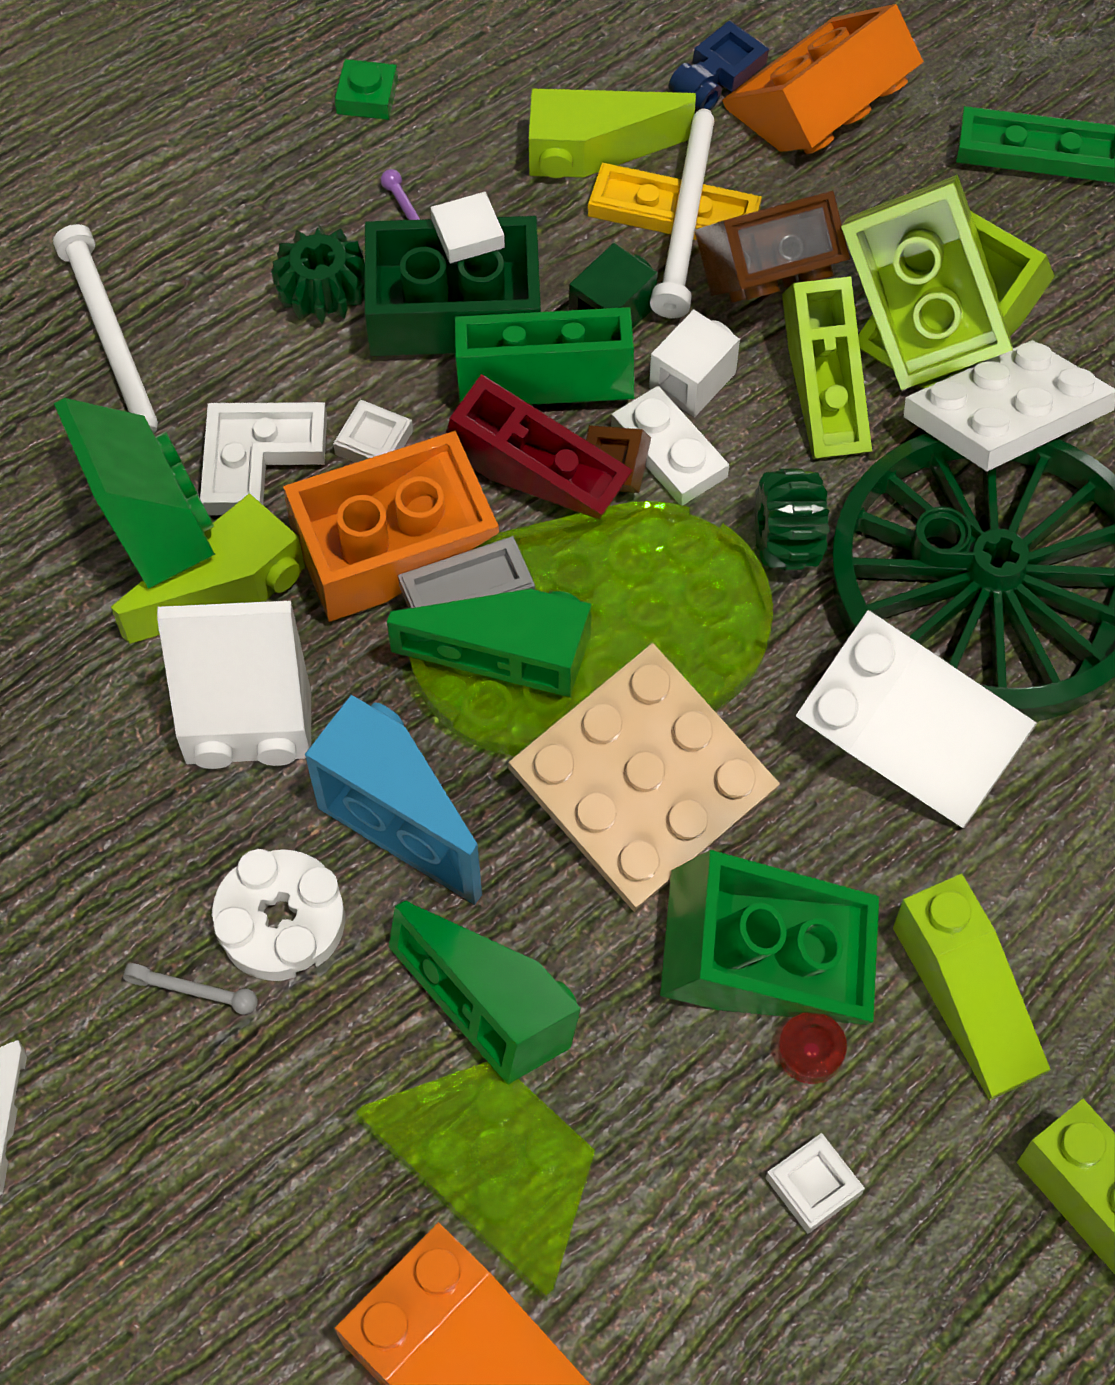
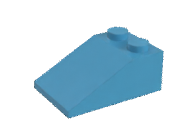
[305,695,482,905]

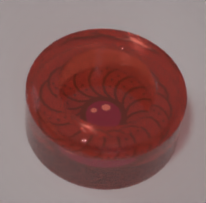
[778,1013,847,1084]

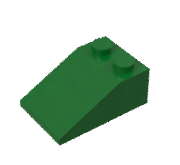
[660,850,879,1025]

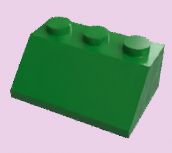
[54,398,215,589]

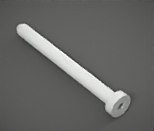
[650,109,714,318]
[53,224,158,433]

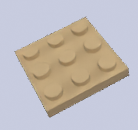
[508,643,780,912]

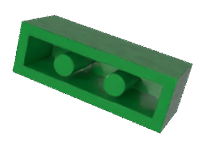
[455,307,634,405]

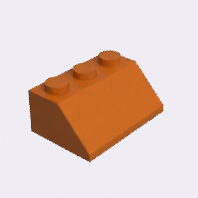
[722,4,924,154]

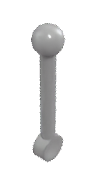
[123,963,258,1015]

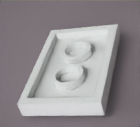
[904,340,1115,471]

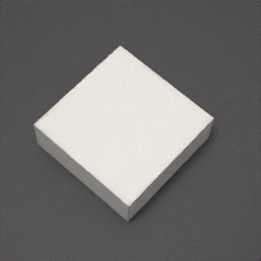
[431,192,505,263]
[333,399,413,463]
[766,1133,865,1234]

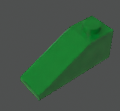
[387,589,591,698]
[389,900,581,1085]

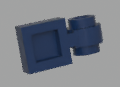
[668,20,769,112]

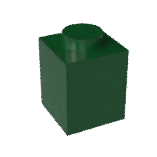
[569,242,657,329]

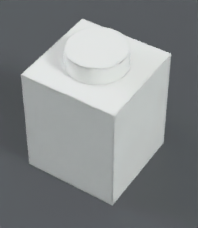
[649,309,740,417]

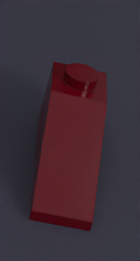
[445,374,633,520]

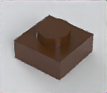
[586,425,651,493]

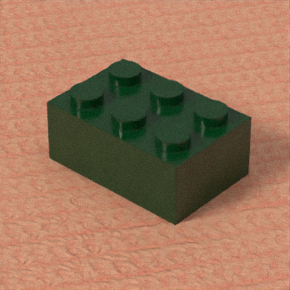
[365,216,541,356]

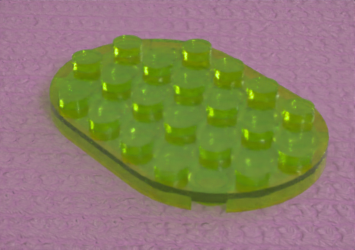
[409,501,773,756]

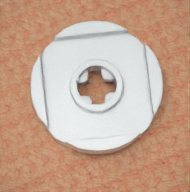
[212,849,345,981]

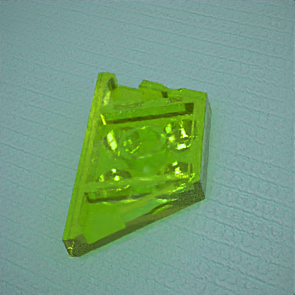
[356,1062,595,1302]

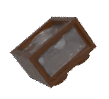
[694,190,850,303]

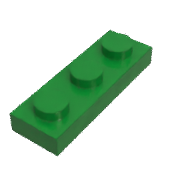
[956,106,1115,183]

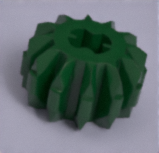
[271,225,365,324]
[753,468,830,571]

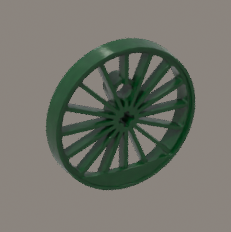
[832,433,1115,722]

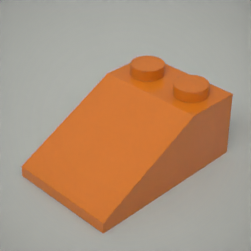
[283,431,499,622]
[335,1222,591,1385]

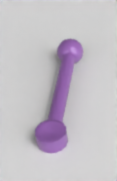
[380,169,420,220]

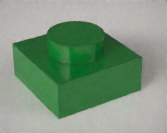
[335,59,398,120]

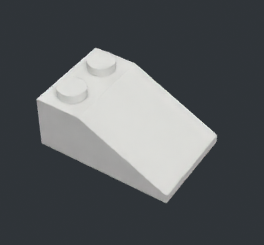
[157,601,311,769]
[796,610,1037,828]

